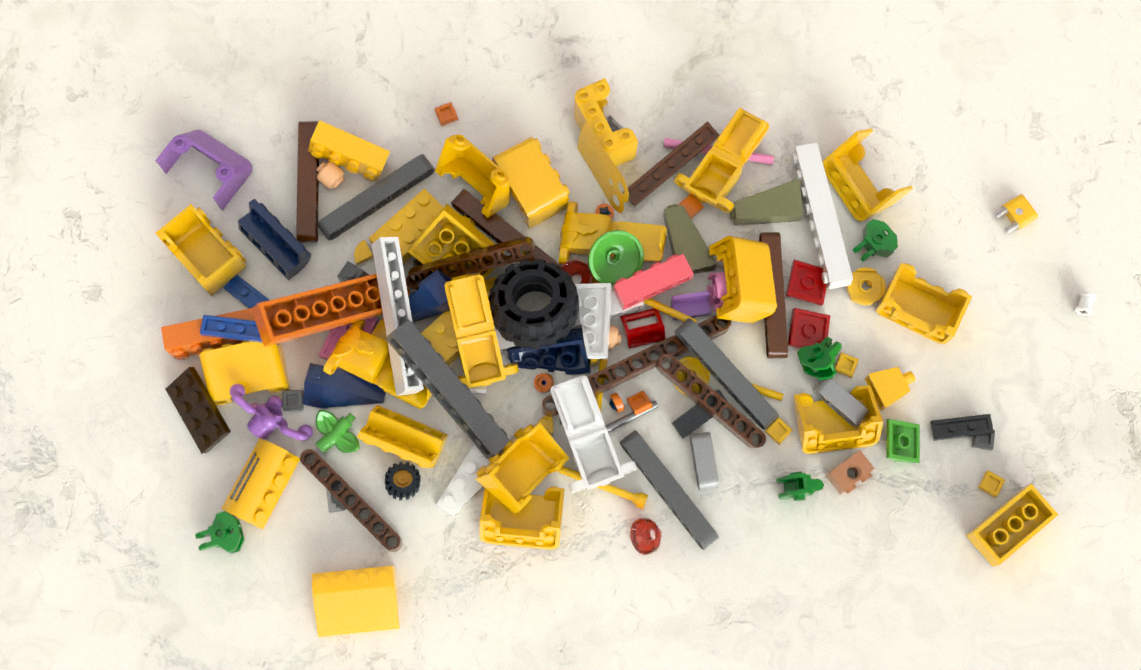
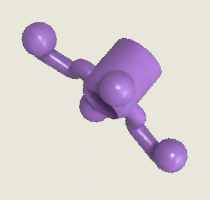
[229,383,313,441]

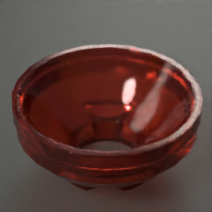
[561,260,592,284]
[630,518,662,555]

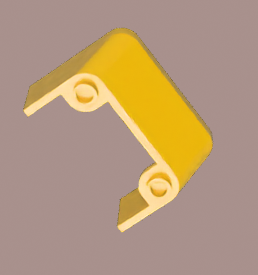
[823,128,913,221]

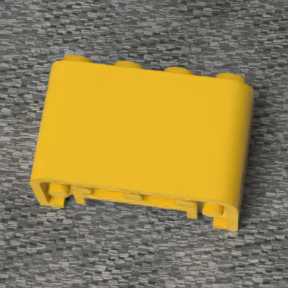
[574,78,638,167]
[492,137,570,229]
[155,204,247,296]
[709,236,777,324]
[876,263,972,344]

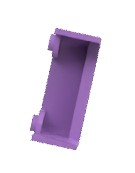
[155,130,253,210]

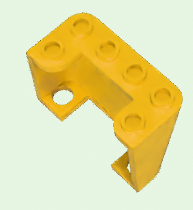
[199,341,290,406]
[475,423,569,512]

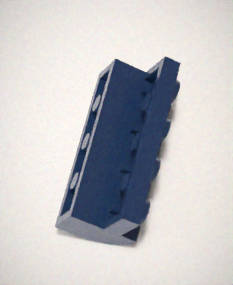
[238,199,311,281]

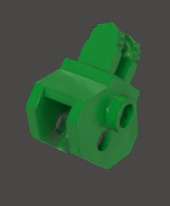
[853,219,898,262]
[797,337,842,380]
[776,472,824,501]
[195,511,245,554]

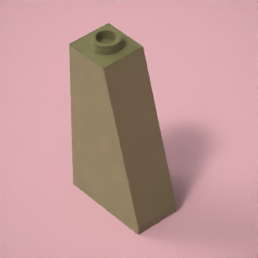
[730,180,804,226]
[663,204,717,275]

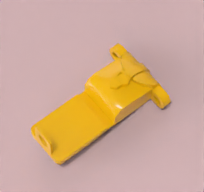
[674,107,769,213]
[559,201,667,265]
[444,274,519,388]
[323,320,432,409]

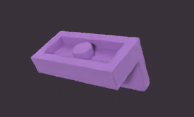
[670,291,712,321]

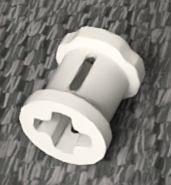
[1074,291,1097,316]

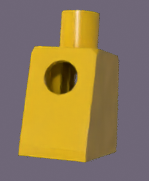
[864,367,915,411]

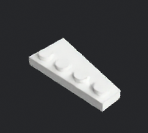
[575,283,612,359]
[436,444,500,516]

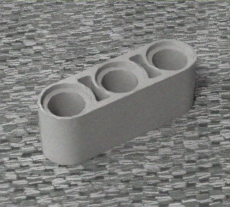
[813,379,869,427]
[690,432,719,490]

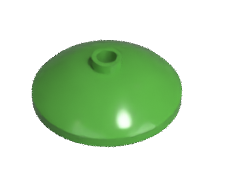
[588,230,644,287]

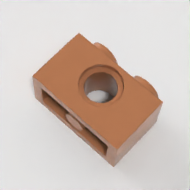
[826,450,875,494]

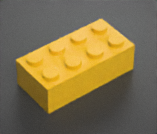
[308,120,390,181]
[369,188,443,265]
[421,311,459,366]
[965,484,1058,567]

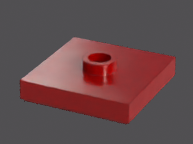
[786,259,827,306]
[788,308,831,348]

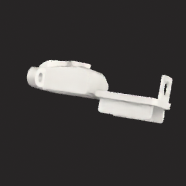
[551,376,637,493]

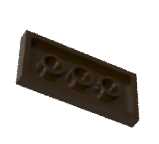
[165,367,231,454]

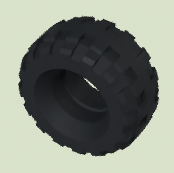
[489,259,579,349]

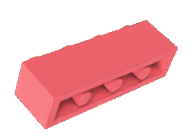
[613,254,694,310]

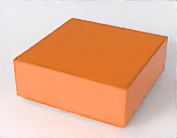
[434,102,458,126]
[678,194,704,219]
[626,390,653,415]

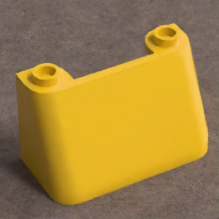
[435,134,510,218]
[793,385,883,454]
[480,486,565,550]

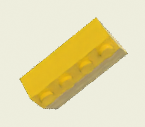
[407,203,504,280]
[312,566,400,637]

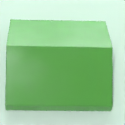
[886,419,920,463]

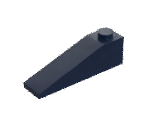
[408,270,451,322]
[507,328,591,375]
[303,363,386,409]

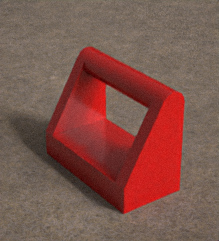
[620,308,666,349]

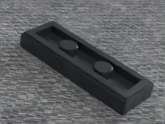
[671,389,728,439]
[930,414,994,441]

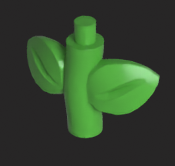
[315,410,360,453]

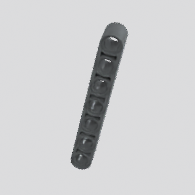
[317,154,435,240]
[674,318,779,430]
[619,430,719,550]

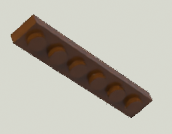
[623,121,720,207]

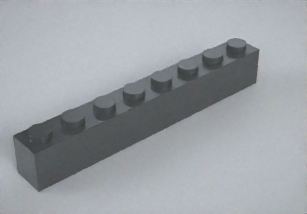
[385,319,510,459]

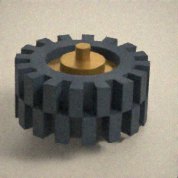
[385,461,421,501]

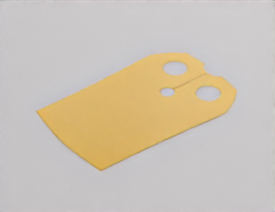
[577,121,629,214]

